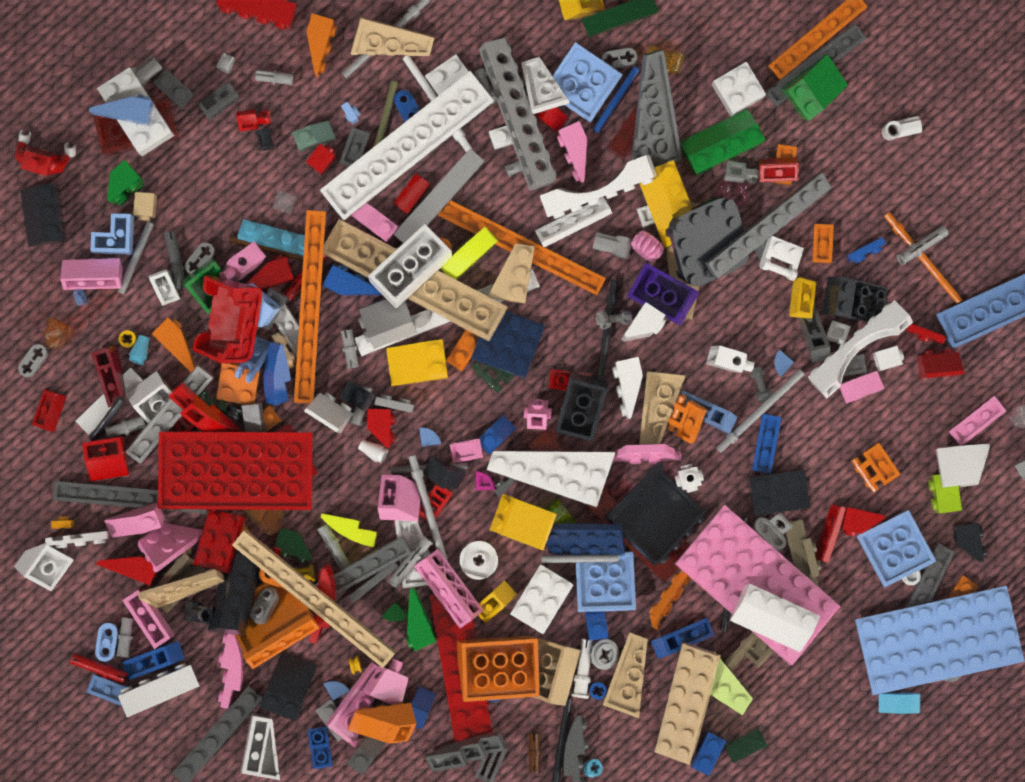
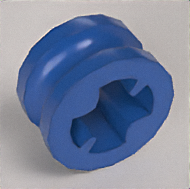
[589,682,607,700]

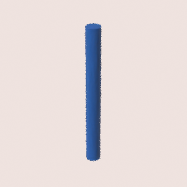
[592,66,640,134]

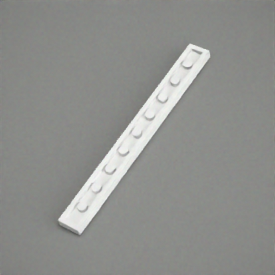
[354,269,540,356]

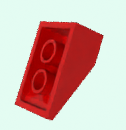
[96,556,161,585]

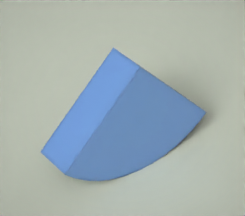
[73,289,88,306]
[774,350,794,377]
[419,428,441,447]
[324,681,350,700]

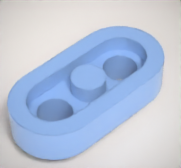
[95,623,119,661]

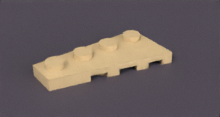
[350,17,434,56]
[603,632,648,718]

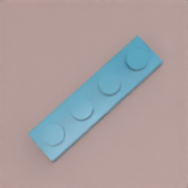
[238,219,305,256]

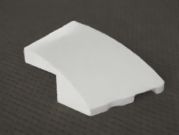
[936,444,990,488]

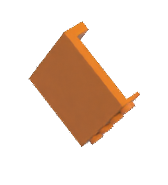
[235,582,319,669]

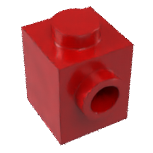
[306,144,336,176]

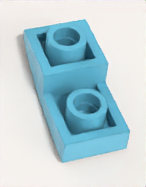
[879,692,920,714]

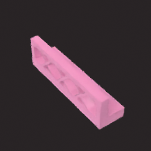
[414,549,484,628]

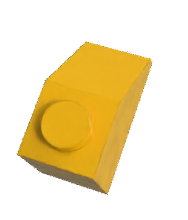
[473,580,517,623]

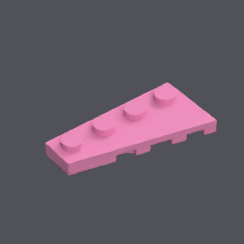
[325,662,378,748]

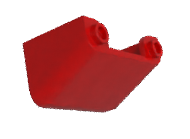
[193,276,262,364]

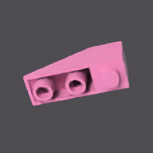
[556,121,587,185]

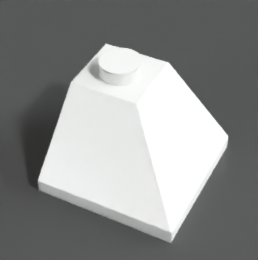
[14,543,73,591]

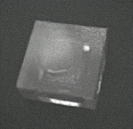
[273,190,297,215]

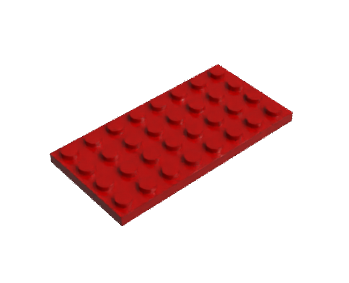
[158,432,313,510]

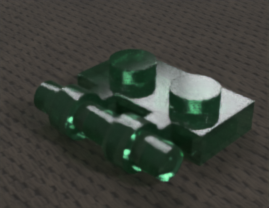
[471,362,515,394]

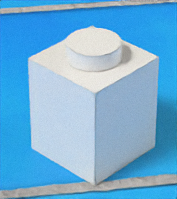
[872,346,904,371]

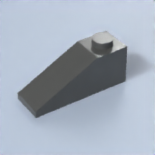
[798,303,830,363]
[347,736,386,775]

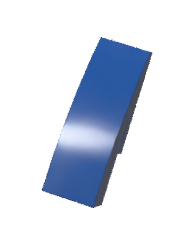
[264,341,291,405]

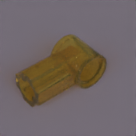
[647,45,685,75]

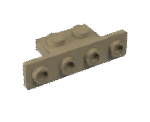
[784,520,821,587]
[159,553,207,613]
[725,632,774,670]

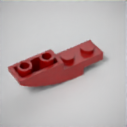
[168,382,240,432]
[308,564,336,644]

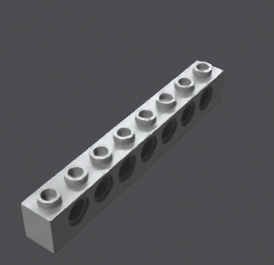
[479,38,557,191]

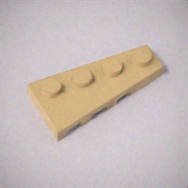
[639,371,685,445]
[138,569,225,608]

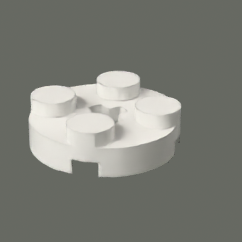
[460,541,498,580]

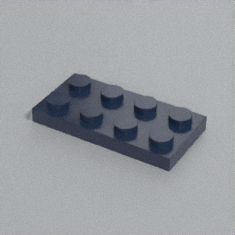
[546,524,625,555]

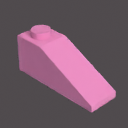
[351,203,399,244]
[104,502,165,538]

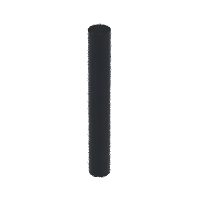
[89,396,126,441]

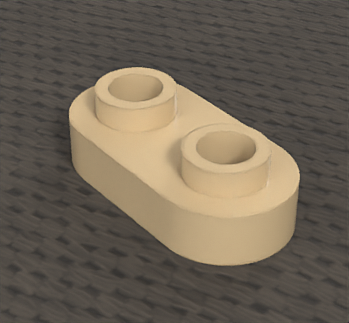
[271,332,296,369]

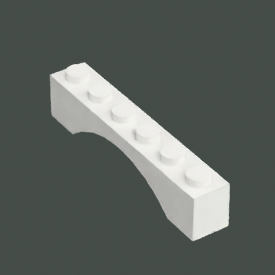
[540,155,657,219]
[808,300,913,399]

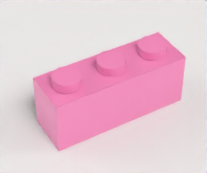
[61,258,123,290]
[122,588,175,649]

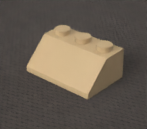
[534,638,580,706]

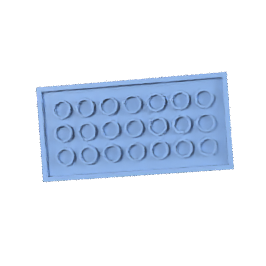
[855,586,1025,695]

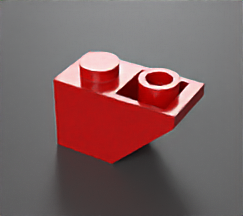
[367,409,395,448]

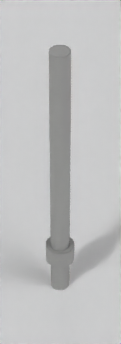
[342,0,430,79]
[716,369,805,453]
[408,454,449,563]

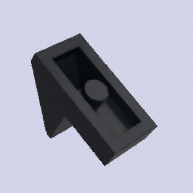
[339,380,375,412]

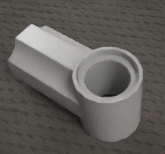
[131,55,163,87]
[592,232,633,259]

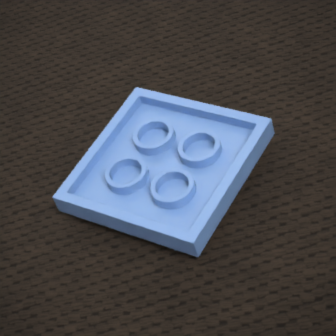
[552,42,623,123]
[857,510,936,588]
[576,552,636,612]

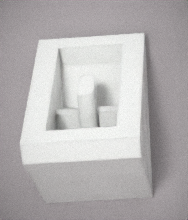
[149,269,180,306]

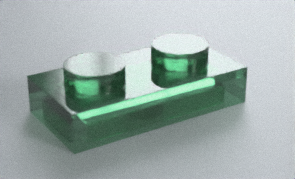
[724,728,767,763]

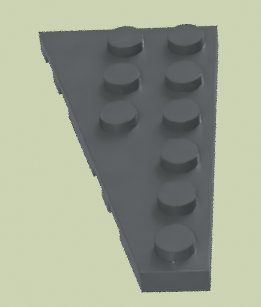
[631,49,683,168]

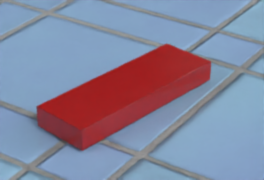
[814,504,847,563]

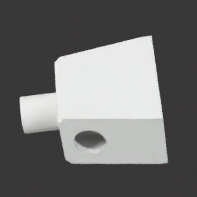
[706,346,754,373]

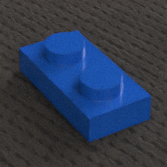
[846,237,886,264]

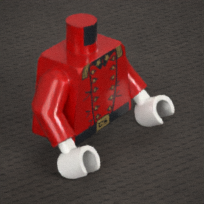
[14,130,76,176]

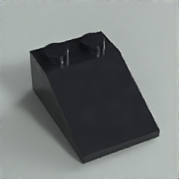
[747,470,810,516]
[260,652,318,721]

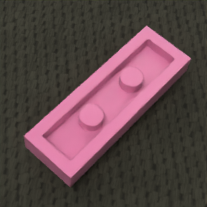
[948,396,1006,446]

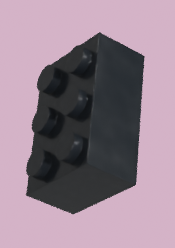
[555,372,608,441]

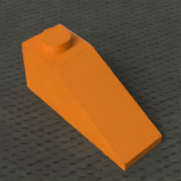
[152,318,196,372]

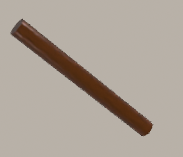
[229,235,304,261]

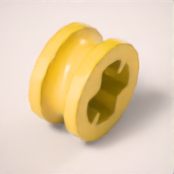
[119,330,137,348]
[348,656,362,675]

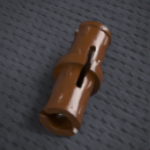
[527,733,542,773]

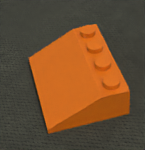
[457,636,540,702]

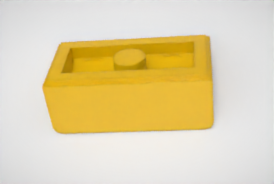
[789,277,816,318]

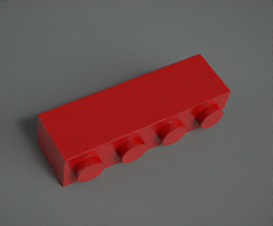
[216,0,298,30]

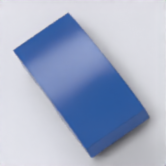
[307,727,333,770]

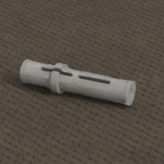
[897,225,949,265]
[317,524,350,570]
[387,536,433,588]

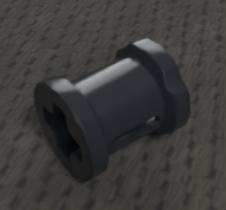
[255,128,275,151]

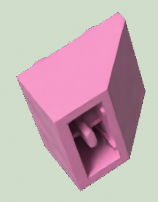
[378,475,421,521]

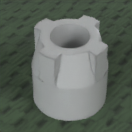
[216,53,235,74]

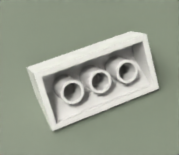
[621,303,666,342]
[730,584,820,652]

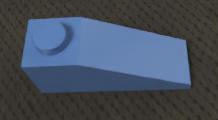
[89,95,154,126]
[677,390,738,434]

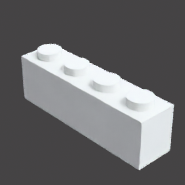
[118,663,199,717]

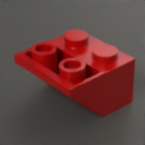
[82,437,129,481]

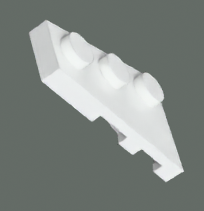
[521,57,570,114]
[45,531,110,548]

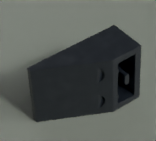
[822,277,888,323]

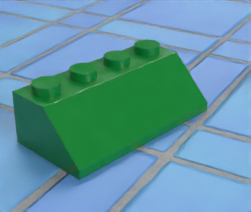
[680,109,766,177]

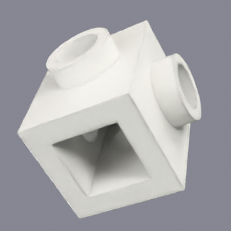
[675,464,704,493]

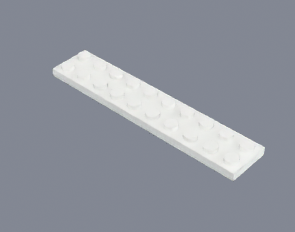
[320,71,494,221]

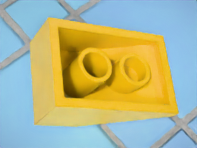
[386,339,448,386]
[489,494,557,550]

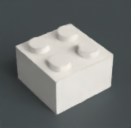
[712,62,766,117]

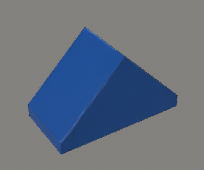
[411,686,437,729]

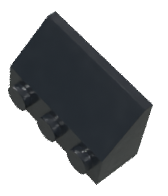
[20,183,67,247]

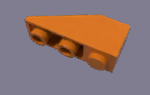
[306,13,337,78]

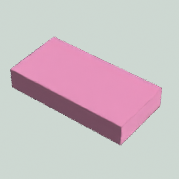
[450,439,483,463]

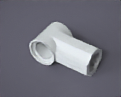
[882,116,922,141]

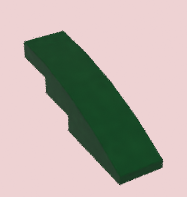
[582,0,659,38]

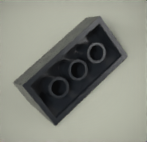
[207,553,261,637]

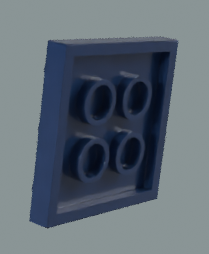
[471,311,545,379]

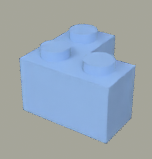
[91,214,134,255]

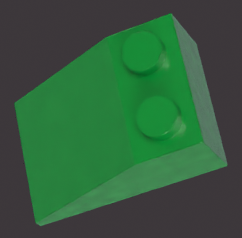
[781,54,848,121]
[406,587,437,651]

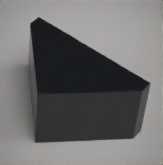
[423,456,466,489]

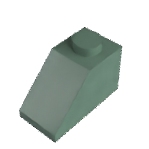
[292,121,336,153]

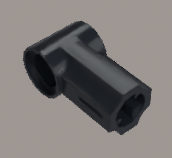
[183,601,214,624]

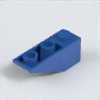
[323,264,383,296]

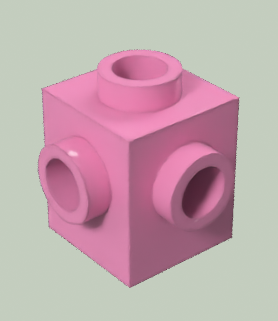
[524,399,552,430]

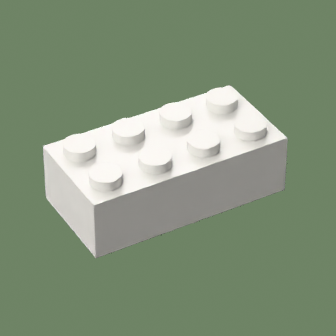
[97,67,175,156]
[368,224,452,308]

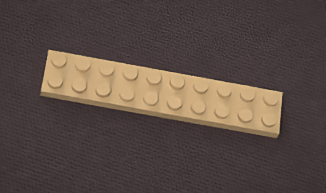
[323,219,508,341]

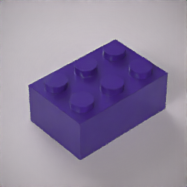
[627,263,699,326]

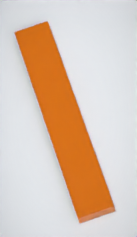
[768,0,868,80]

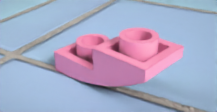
[839,371,884,404]

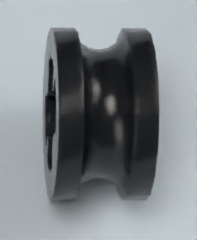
[224,405,243,420]

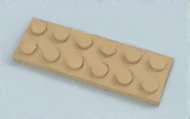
[655,643,720,765]

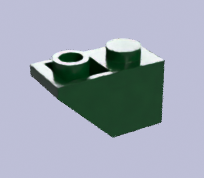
[275,527,313,563]

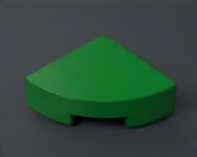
[382,602,408,622]

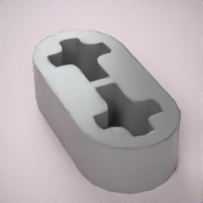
[601,48,637,69]
[185,243,215,274]
[18,344,48,377]

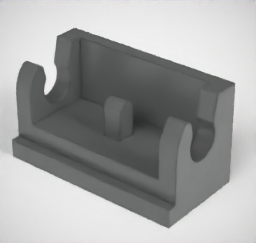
[198,82,241,121]

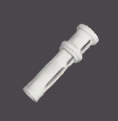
[571,639,594,699]

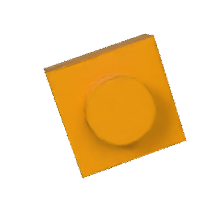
[51,517,74,529]

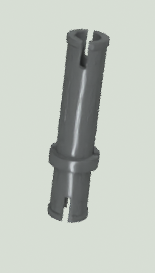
[164,231,186,290]

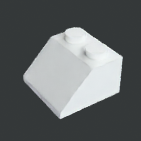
[126,371,172,423]

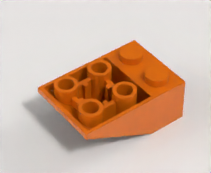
[348,702,417,744]

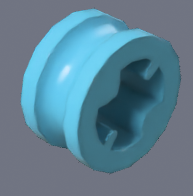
[583,759,603,777]

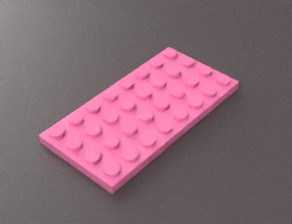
[675,505,840,665]

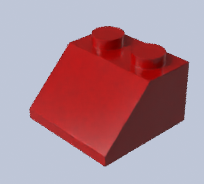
[917,349,964,379]

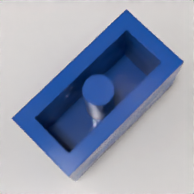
[691,730,726,776]

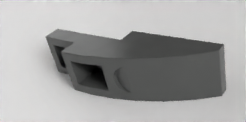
[563,714,588,782]

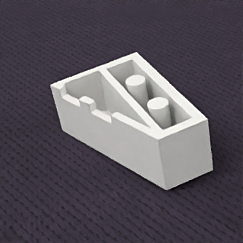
[241,713,280,780]

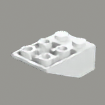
[612,357,643,420]

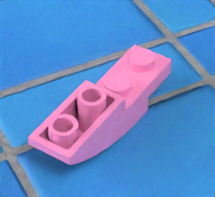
[218,633,244,709]

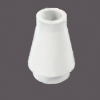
[358,439,388,463]

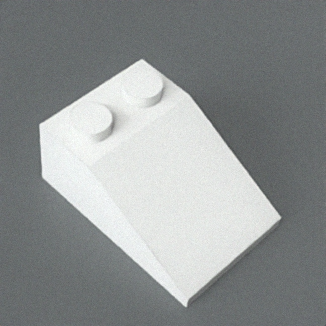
[304,392,353,433]

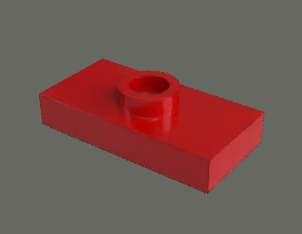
[905,324,946,344]

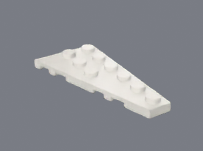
[487,451,615,507]

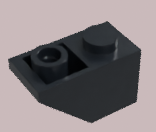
[952,523,986,562]

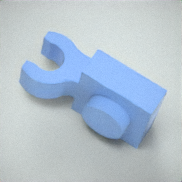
[341,102,361,125]

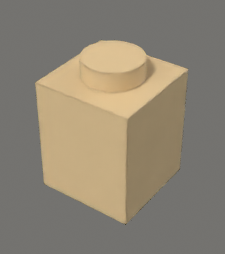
[133,192,157,221]

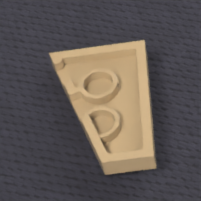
[488,244,535,304]

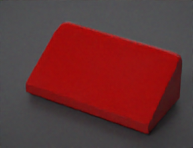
[759,158,799,182]
[393,173,431,215]
[32,389,66,432]

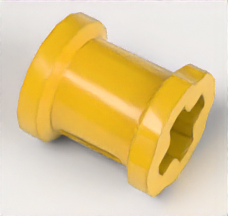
[294,564,316,582]

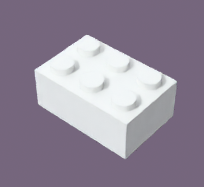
[510,564,573,634]

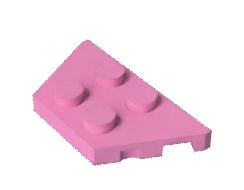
[612,444,681,464]
[138,523,203,573]

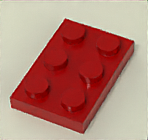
[193,509,245,574]

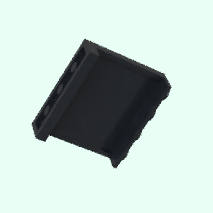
[604,461,709,566]

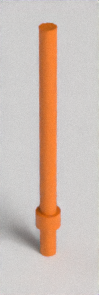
[884,212,963,304]

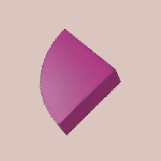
[476,471,495,490]

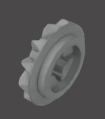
[589,639,619,670]

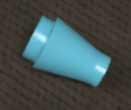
[128,335,150,365]

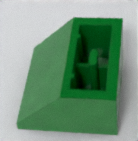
[107,160,145,206]

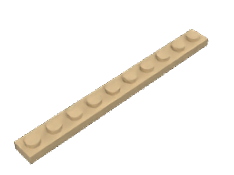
[232,529,396,668]

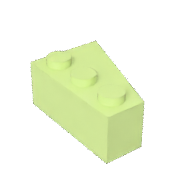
[710,650,753,715]

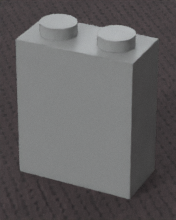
[358,299,417,349]

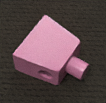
[219,242,266,282]
[362,659,408,705]

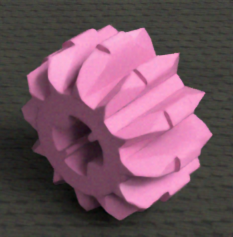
[631,231,664,262]

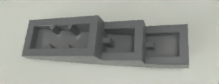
[425,731,507,772]

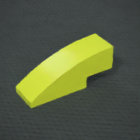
[440,227,498,280]
[321,513,378,547]

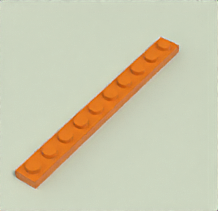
[437,200,606,296]
[294,210,326,404]

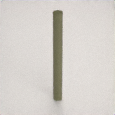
[374,81,398,147]

